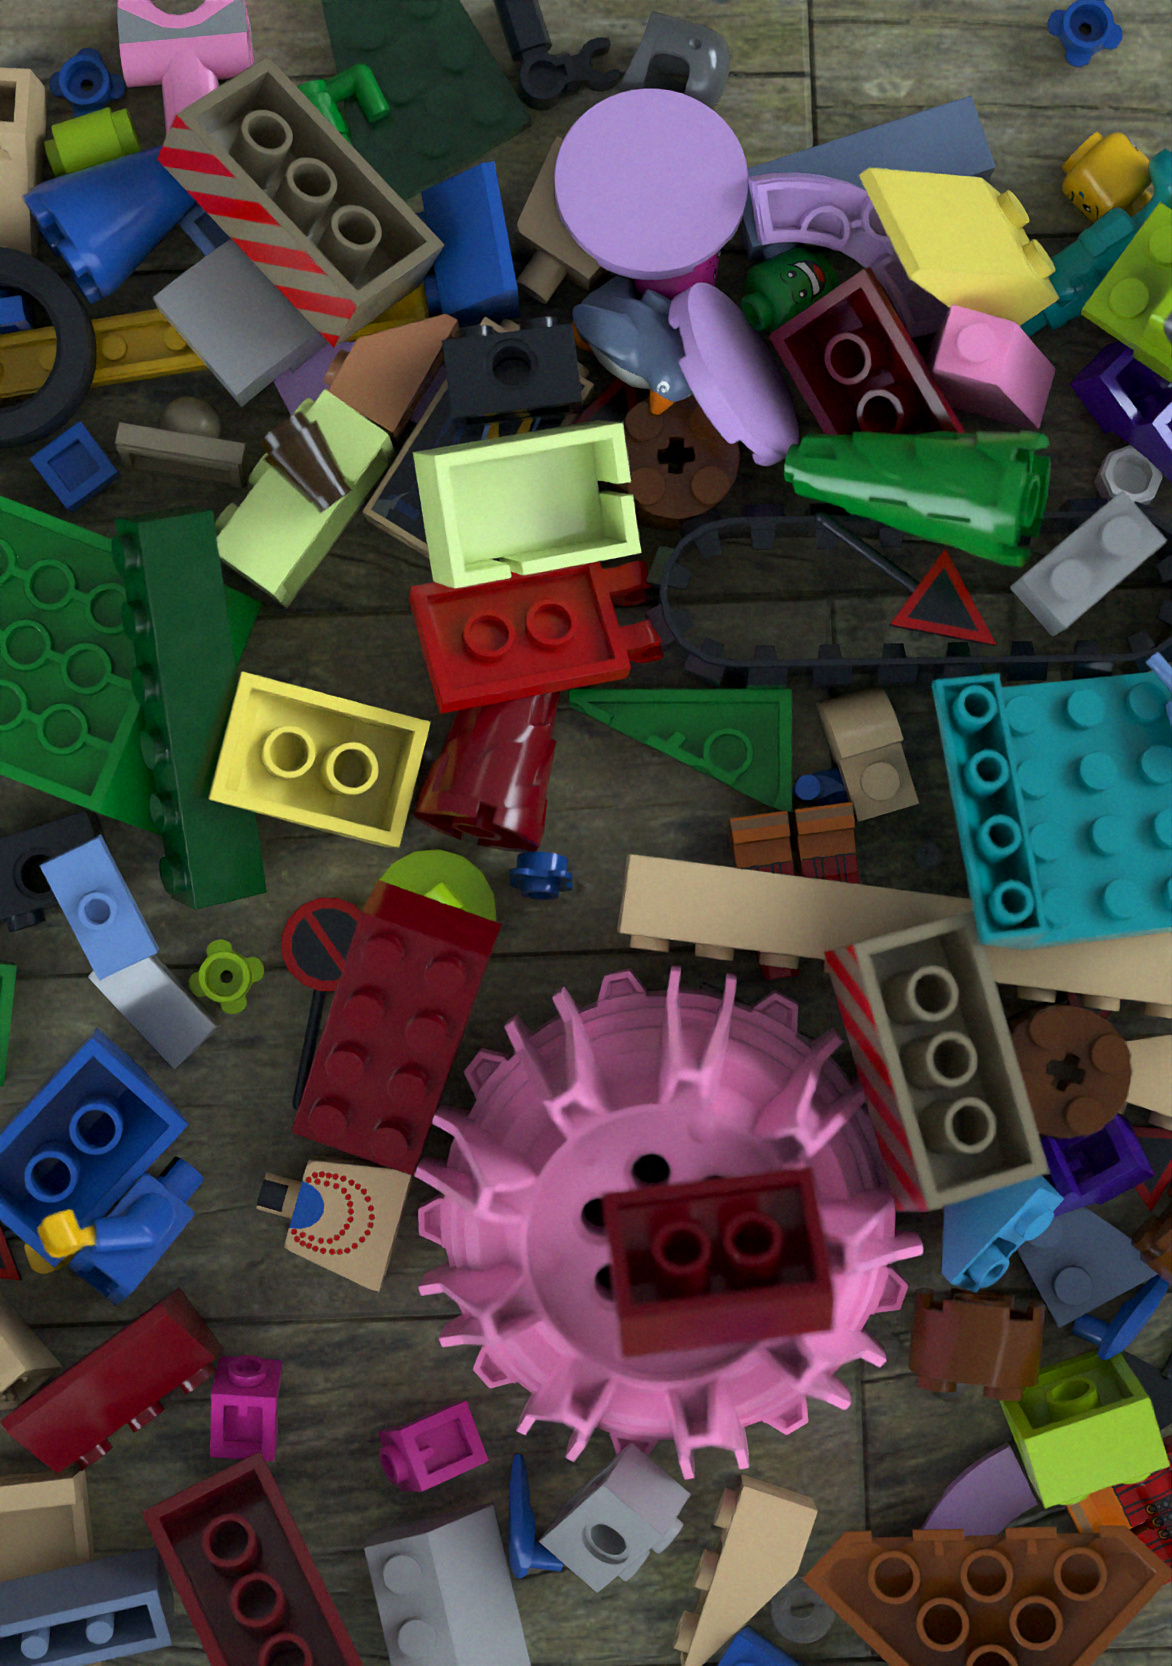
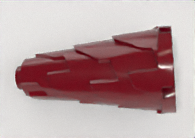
[414,691,561,853]

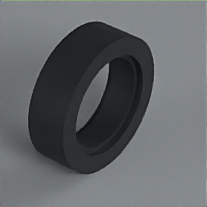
[0,247,97,448]

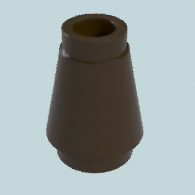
[259,411,352,513]

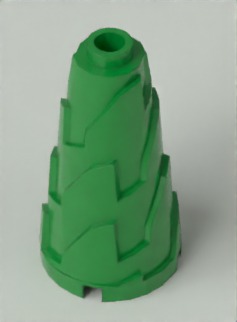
[784,430,1051,567]

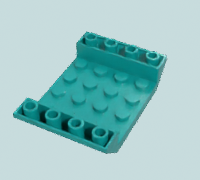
[932,672,1172,950]

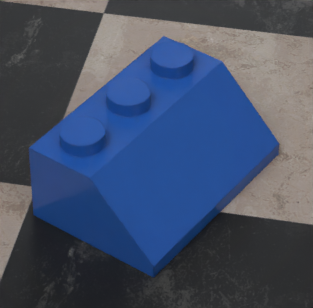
[0,1027,189,1268]

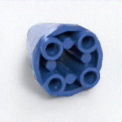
[22,144,197,305]

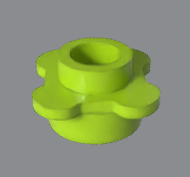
[189,939,265,1014]

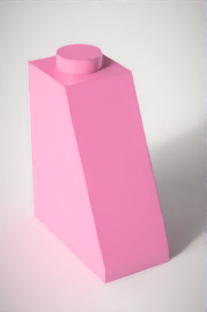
[926,305,1056,431]

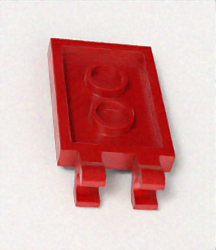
[408,561,664,714]

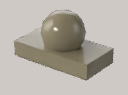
[115,396,251,489]

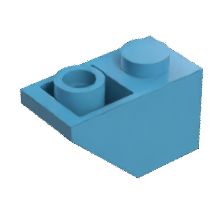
[942,1175,1064,1293]

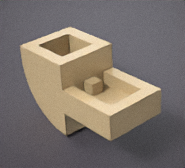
[816,686,919,823]

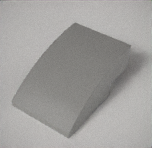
[153,239,328,407]

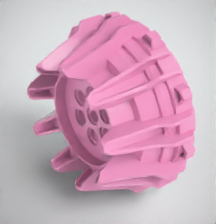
[414,964,923,1480]

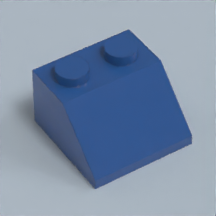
[415,161,520,328]

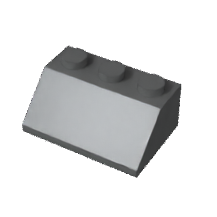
[364,1502,531,1666]

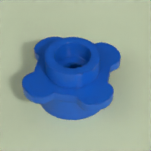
[1047,0,1122,67]
[49,48,126,118]
[509,852,573,900]

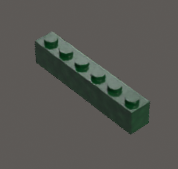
[111,506,267,910]

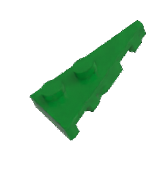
[568,689,792,813]

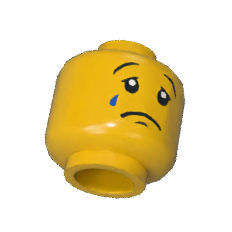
[1061,131,1153,224]

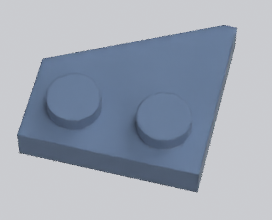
[1015,1207,1157,1328]

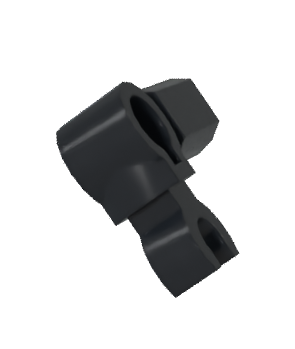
[493,0,621,111]

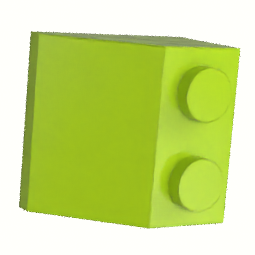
[999,1349,1170,1508]

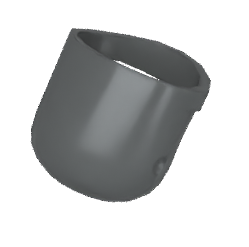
[618,10,730,109]

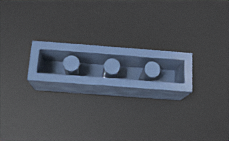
[738,95,996,262]
[0,1546,175,1666]

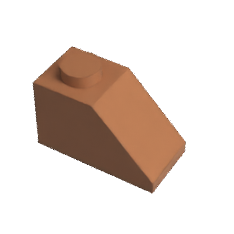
[324,314,459,443]

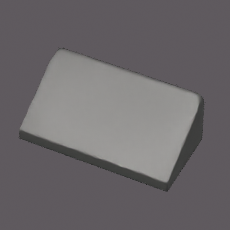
[88,954,222,1069]

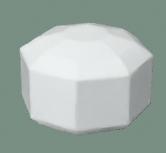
[1094,445,1163,505]

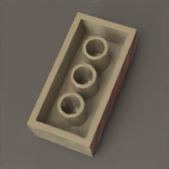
[157,56,445,348]
[824,911,1049,1211]

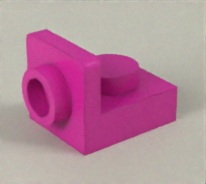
[210,1355,283,1461]
[378,1400,489,1492]

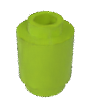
[44,107,142,177]

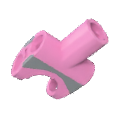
[117,0,254,136]

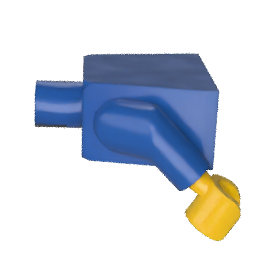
[24,1156,204,1306]

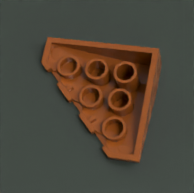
[802,1525,1172,1666]

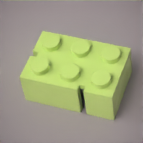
[215,389,397,608]
[413,420,641,588]

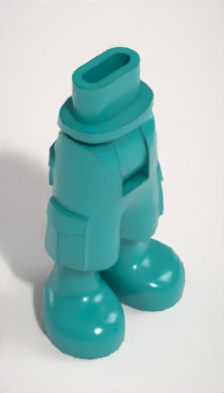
[1020,148,1172,337]

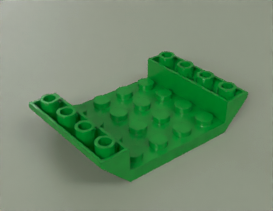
[0,496,263,836]

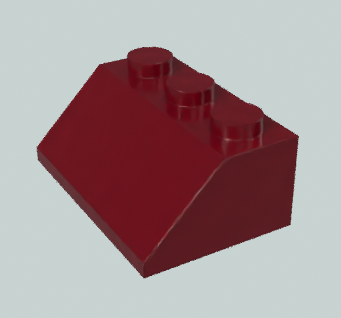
[768,267,965,436]
[602,1166,836,1359]
[0,1287,224,1474]

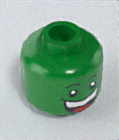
[741,246,839,335]

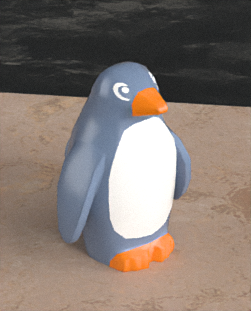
[572,275,693,415]

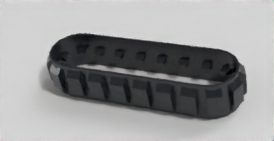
[645,498,1172,689]

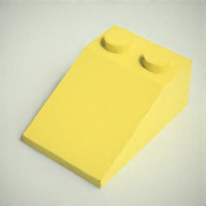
[859,167,1060,326]
[208,672,431,848]

